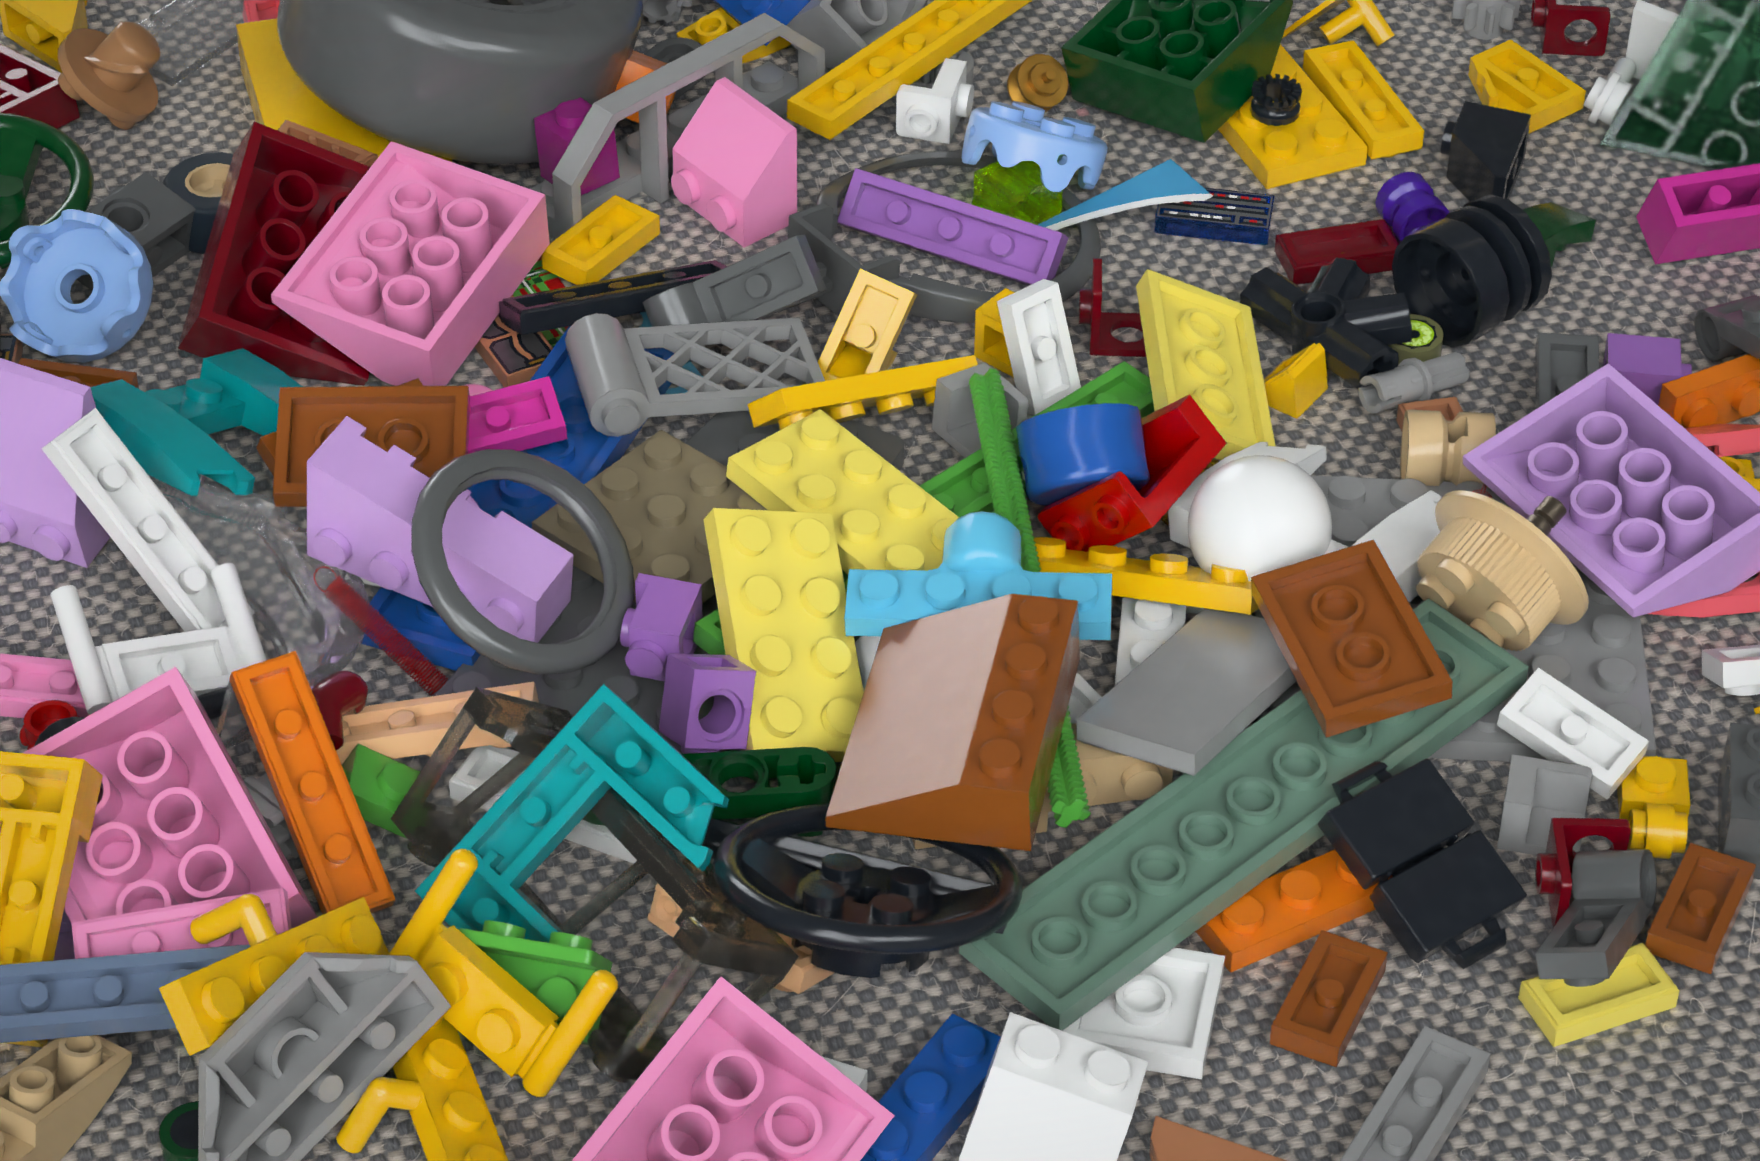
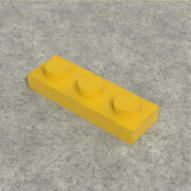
[1303,40,1424,160]

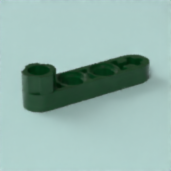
[583,747,837,837]

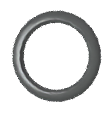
[411,449,634,675]

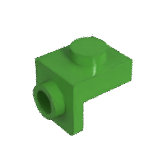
[342,744,430,839]

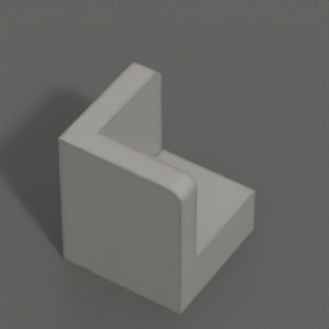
[932,362,1029,458]
[1497,754,1592,855]

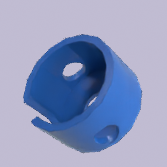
[1016,403,1150,506]

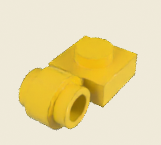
[1617,756,1691,859]

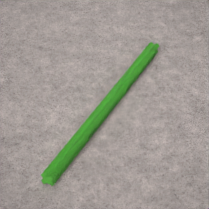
[969,368,1091,828]

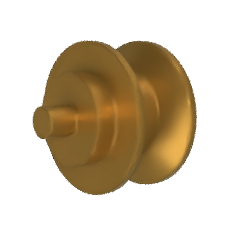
[1007,54,1068,112]

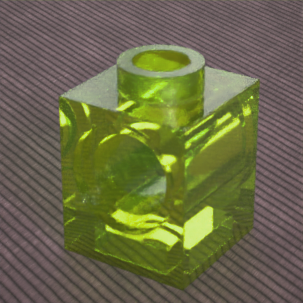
[972,161,1063,225]

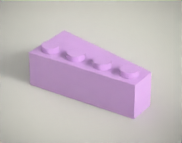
[307,416,574,643]

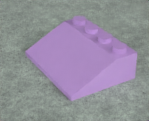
[0,358,110,568]
[1463,363,1760,617]

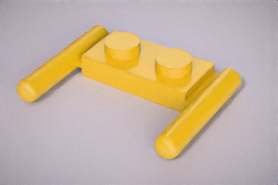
[388,849,618,1098]

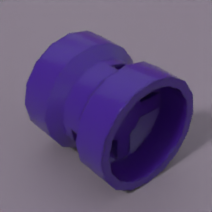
[1375,172,1450,242]

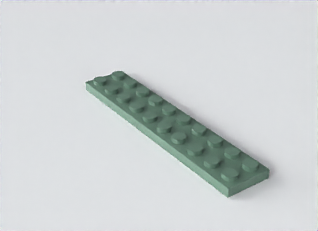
[959,598,1529,1031]

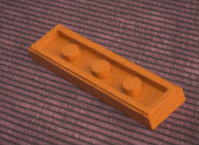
[229,651,396,915]

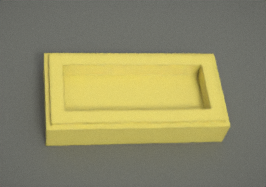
[1518,942,1680,1047]

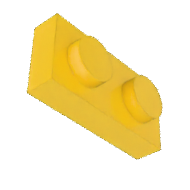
[541,195,660,285]

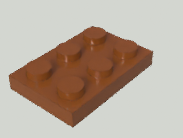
[273,386,470,507]
[1251,540,1453,738]

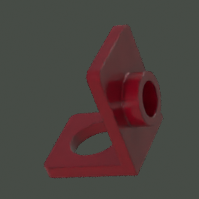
[1531,0,1611,56]
[1079,258,1146,357]
[1535,818,1631,928]

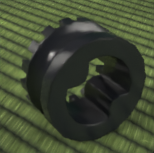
[1250,74,1302,126]

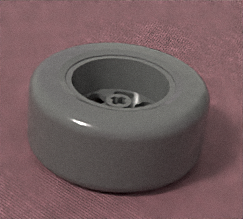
[277,0,643,164]

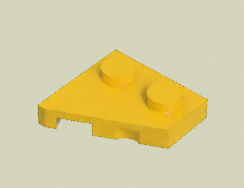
[1468,39,1586,134]

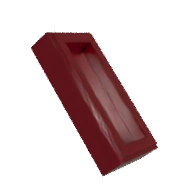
[1274,219,1399,285]

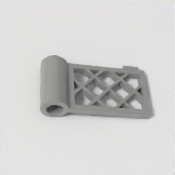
[565,313,825,437]

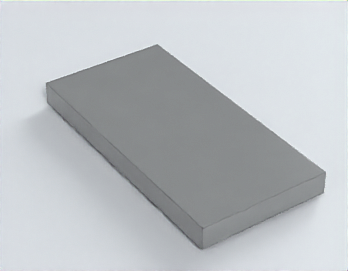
[1076,608,1296,776]

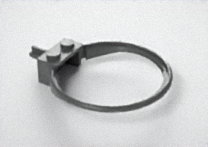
[778,151,1101,323]

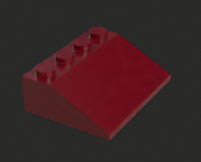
[178,121,370,386]

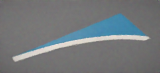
[1038,159,1213,231]

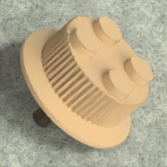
[1416,490,1589,651]

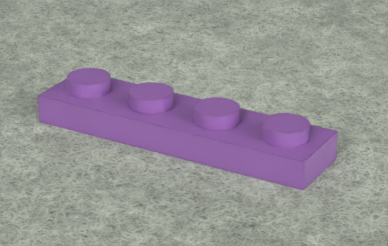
[837,168,1069,285]

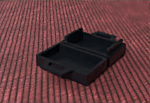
[1318,758,1527,969]

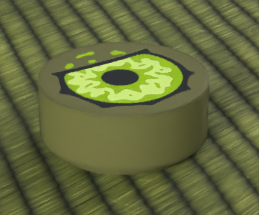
[1388,314,1443,365]

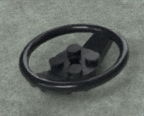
[713,803,1023,978]

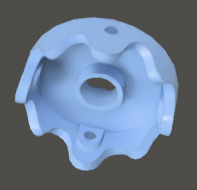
[961,101,1107,192]
[0,209,153,363]

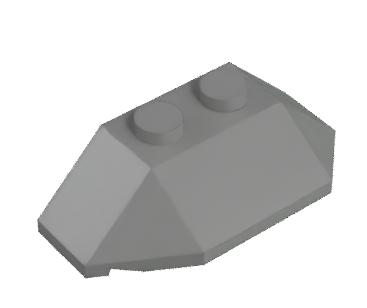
[198,952,451,1161]

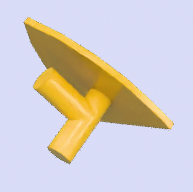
[1282,0,1395,47]

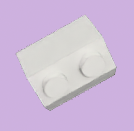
[958,1012,1148,1161]

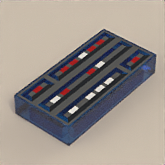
[1154,188,1275,245]

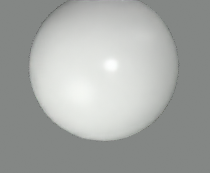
[1188,455,1332,582]

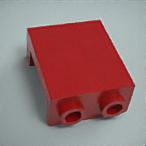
[1037,394,1227,552]

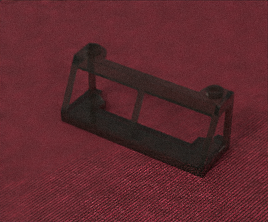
[390,687,799,1083]

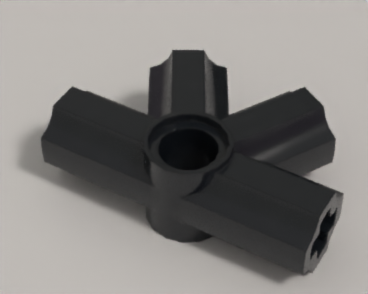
[1240,257,1412,389]

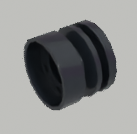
[1392,194,1552,348]

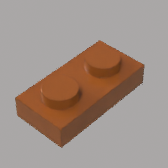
[1645,843,1756,974]
[1269,930,1388,1068]

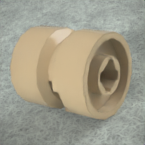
[1400,410,1496,488]

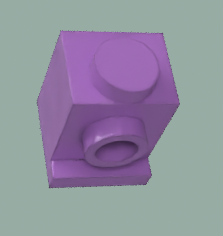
[620,573,703,681]

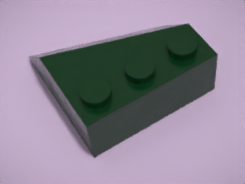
[1061,0,1293,143]

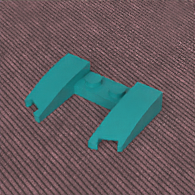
[90,348,303,496]
[415,684,729,943]

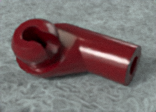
[311,671,368,750]

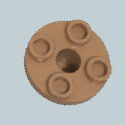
[58,21,160,130]

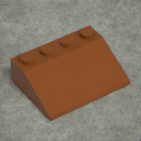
[825,594,1080,851]

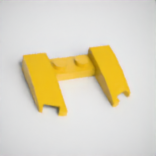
[0,751,103,1048]

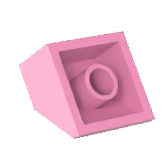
[671,77,797,248]

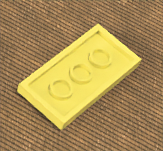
[1136,269,1276,460]
[726,409,959,574]
[703,508,864,762]

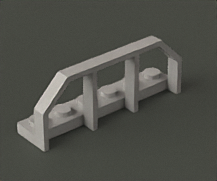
[530,13,825,238]

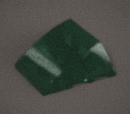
[1599,0,1760,170]

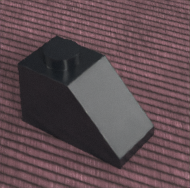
[1441,101,1531,201]

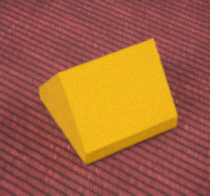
[1264,342,1328,419]

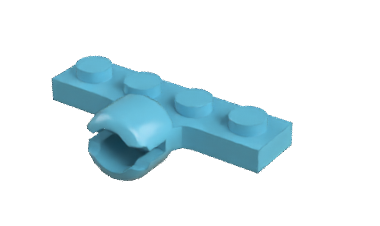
[844,511,1112,640]

